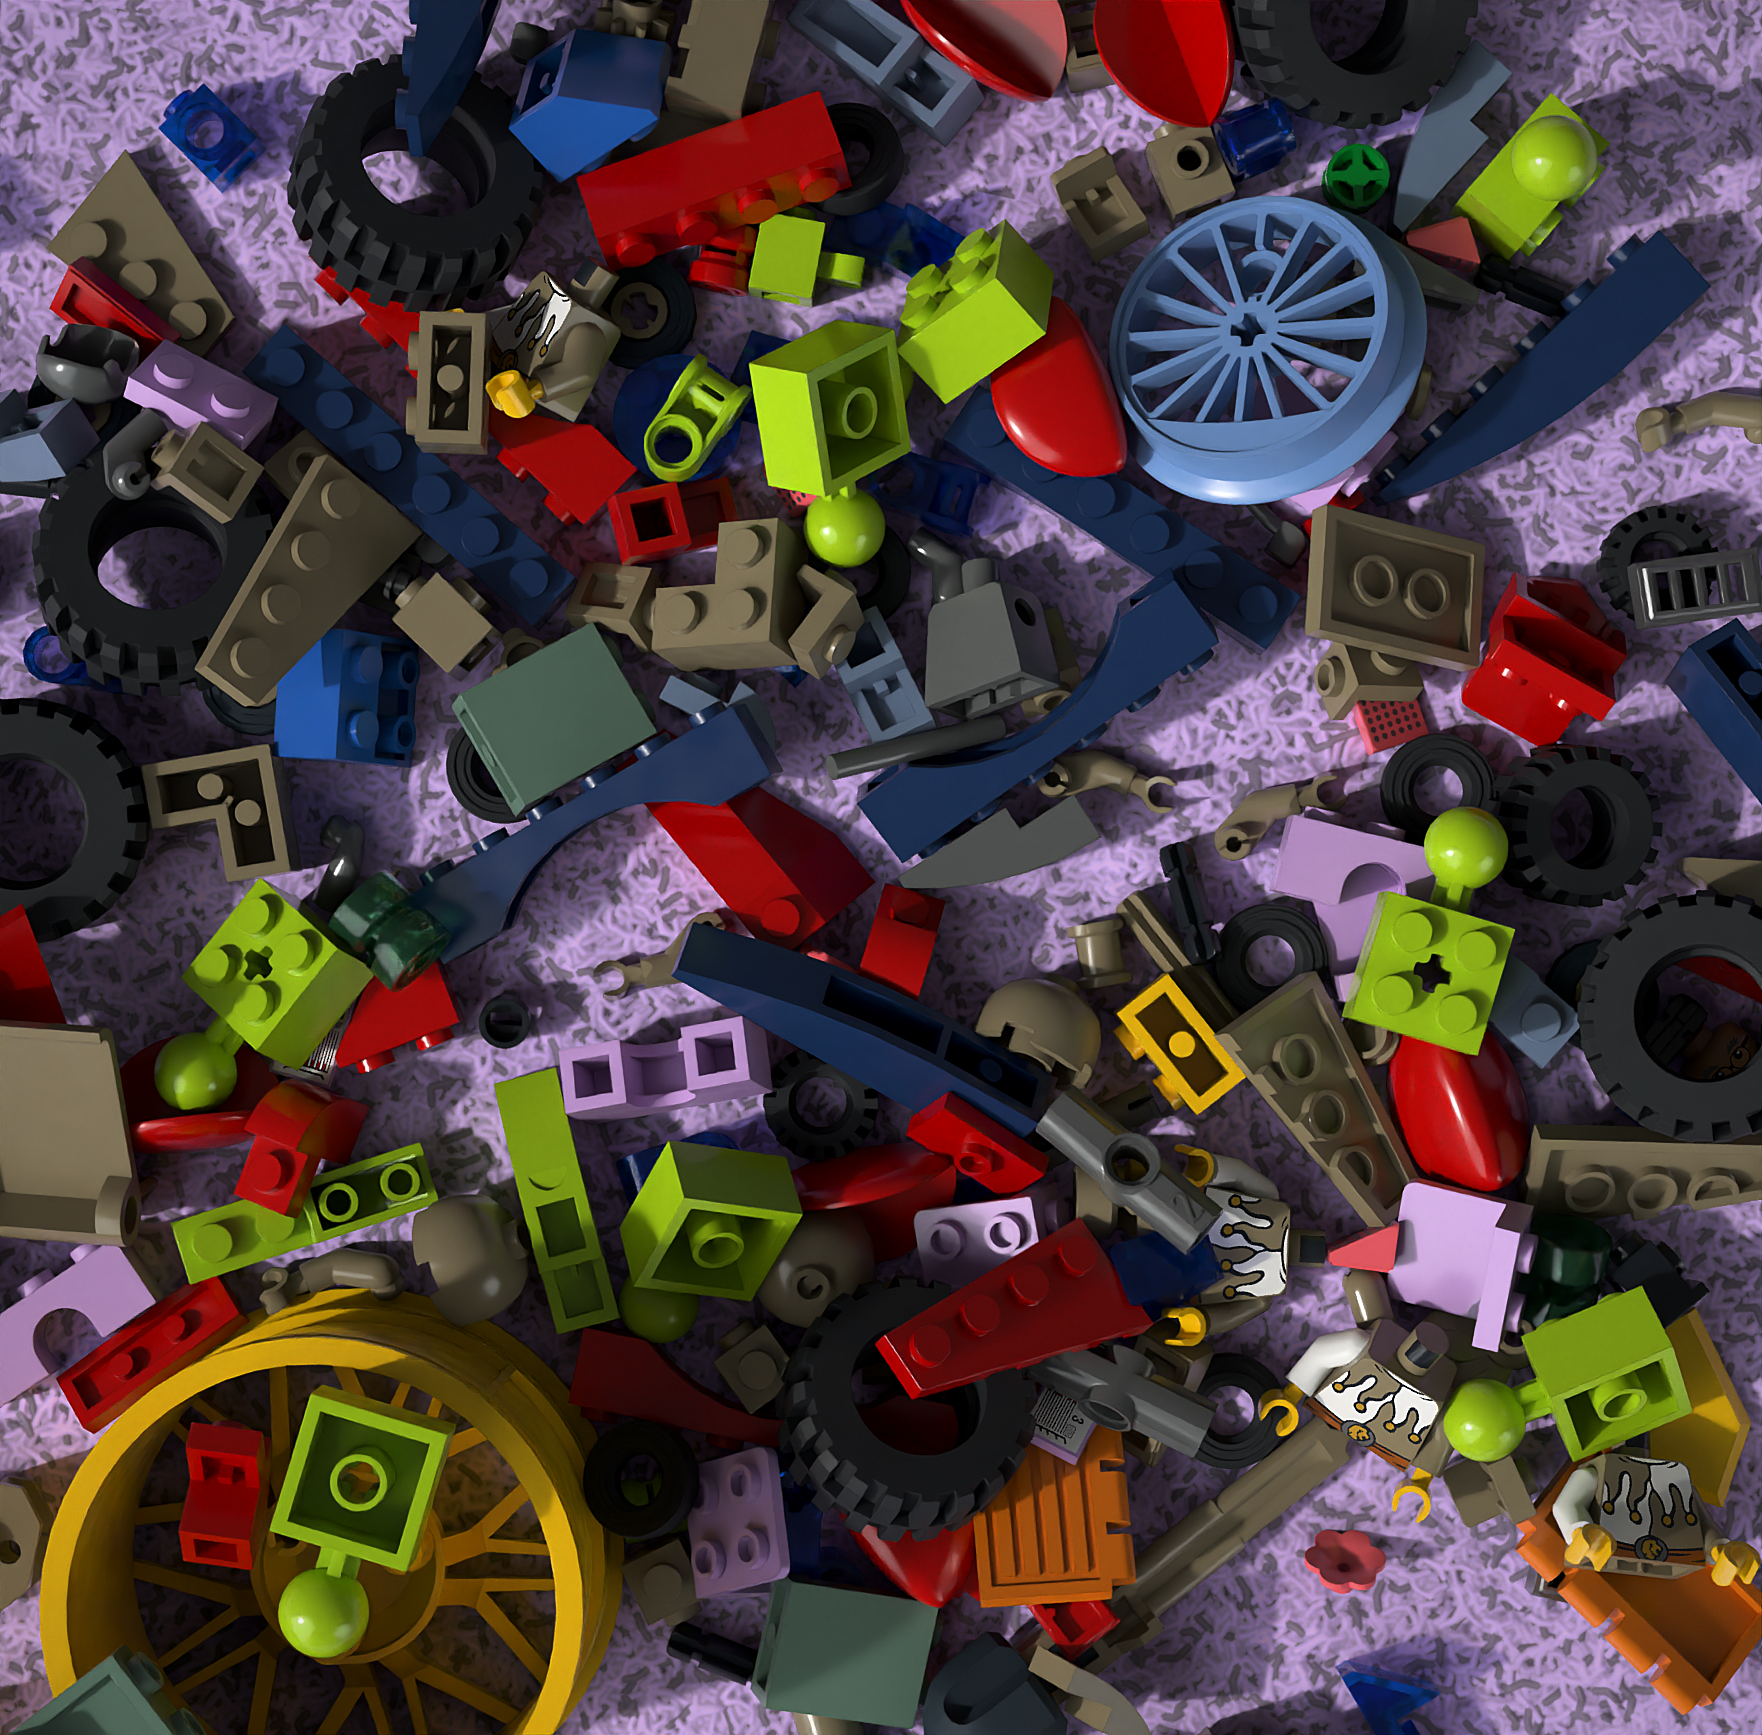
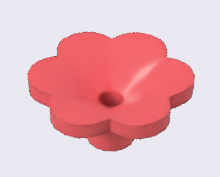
[1304,1530,1386,1594]

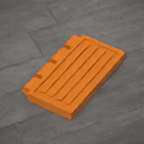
[973,1376,1137,1608]
[1515,1447,1762,1715]

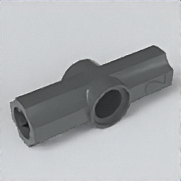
[1036,1085,1223,1255]
[1023,1345,1219,1458]

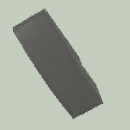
[897,794,1101,889]

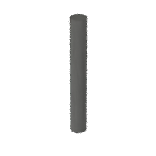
[825,714,1006,780]

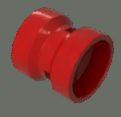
[686,225,759,297]

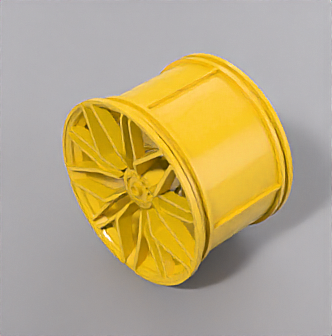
[39,1287,625,1735]

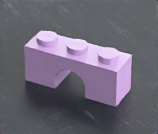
[1269,806,1476,915]
[559,1016,773,1125]
[0,1244,167,1408]

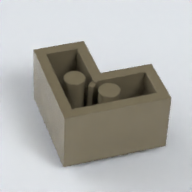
[651,518,809,673]
[141,744,302,882]

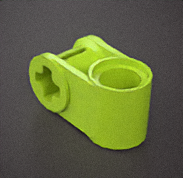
[644,353,753,482]

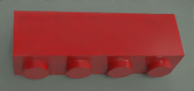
[576,90,852,271]

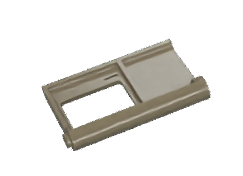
[0,1019,142,1247]

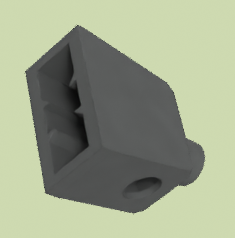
[925,558,1061,721]

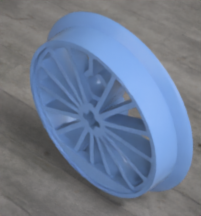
[1107,196,1427,505]

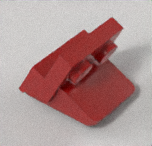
[1461,572,1627,747]

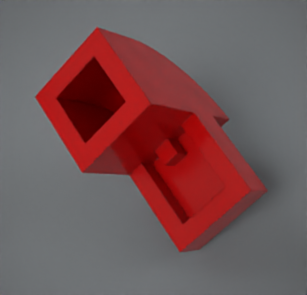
[607,476,739,566]
[857,883,946,1001]
[233,1079,370,1219]
[179,1420,272,1570]

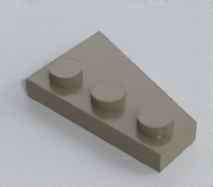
[46,149,238,360]

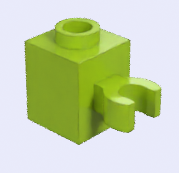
[748,207,865,308]

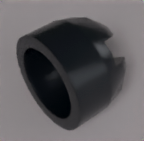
[479,994,532,1049]

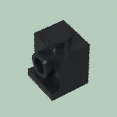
[1598,1229,1710,1330]

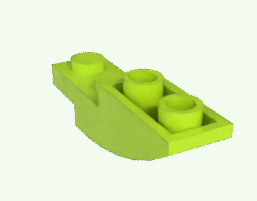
[494,1067,620,1335]
[170,1142,439,1284]

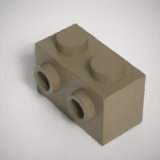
[406,311,492,455]
[392,573,503,682]

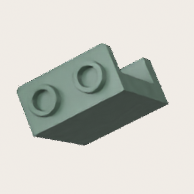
[451,622,657,817]
[750,1567,943,1729]
[8,1644,206,1735]

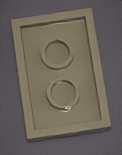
[1305,504,1485,672]

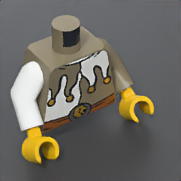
[441,256,621,422]
[1161,1144,1326,1346]
[1258,1319,1457,1523]
[1553,1430,1761,1586]

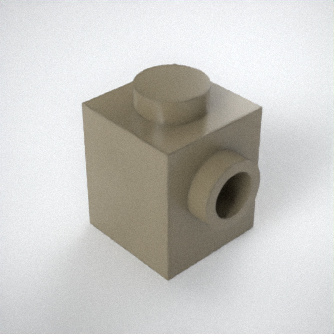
[1144,123,1235,225]
[713,1318,793,1415]
[620,1532,705,1627]

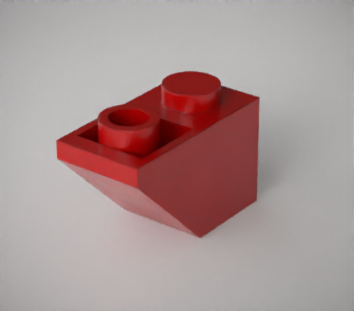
[335,950,466,1075]

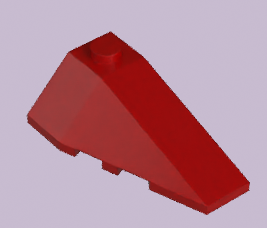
[616,728,875,951]

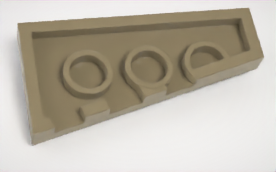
[194,454,423,707]
[1213,971,1419,1228]
[1516,1124,1762,1238]

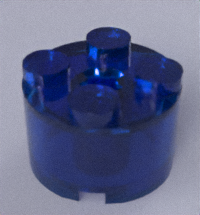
[613,354,744,487]

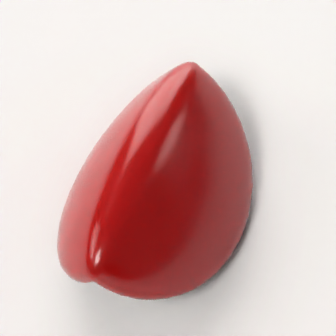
[900,0,1068,103]
[1093,0,1235,128]
[990,296,1127,477]
[1386,1027,1531,1193]
[119,1035,280,1154]
[791,1142,956,1263]
[833,1433,976,1608]

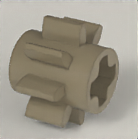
[594,0,675,43]

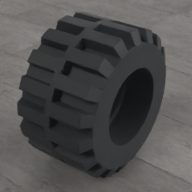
[1484,743,1663,908]

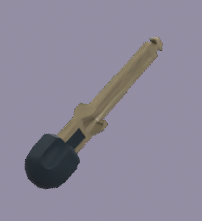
[922,1416,1362,1735]

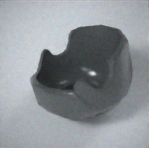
[35,323,140,405]

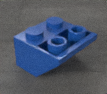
[508,28,674,184]
[273,629,420,768]

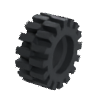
[1596,505,1719,621]
[763,1048,878,1161]

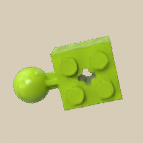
[1449,93,1610,260]
[896,219,1054,404]
[749,319,911,568]
[1342,806,1515,1056]
[154,877,378,1115]
[618,1140,803,1344]
[1443,1285,1693,1462]
[269,1384,456,1658]

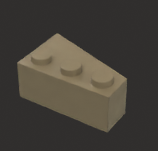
[664,0,782,126]

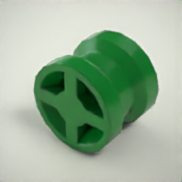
[1321,143,1390,215]

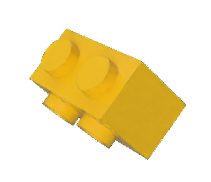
[1112,973,1246,1115]

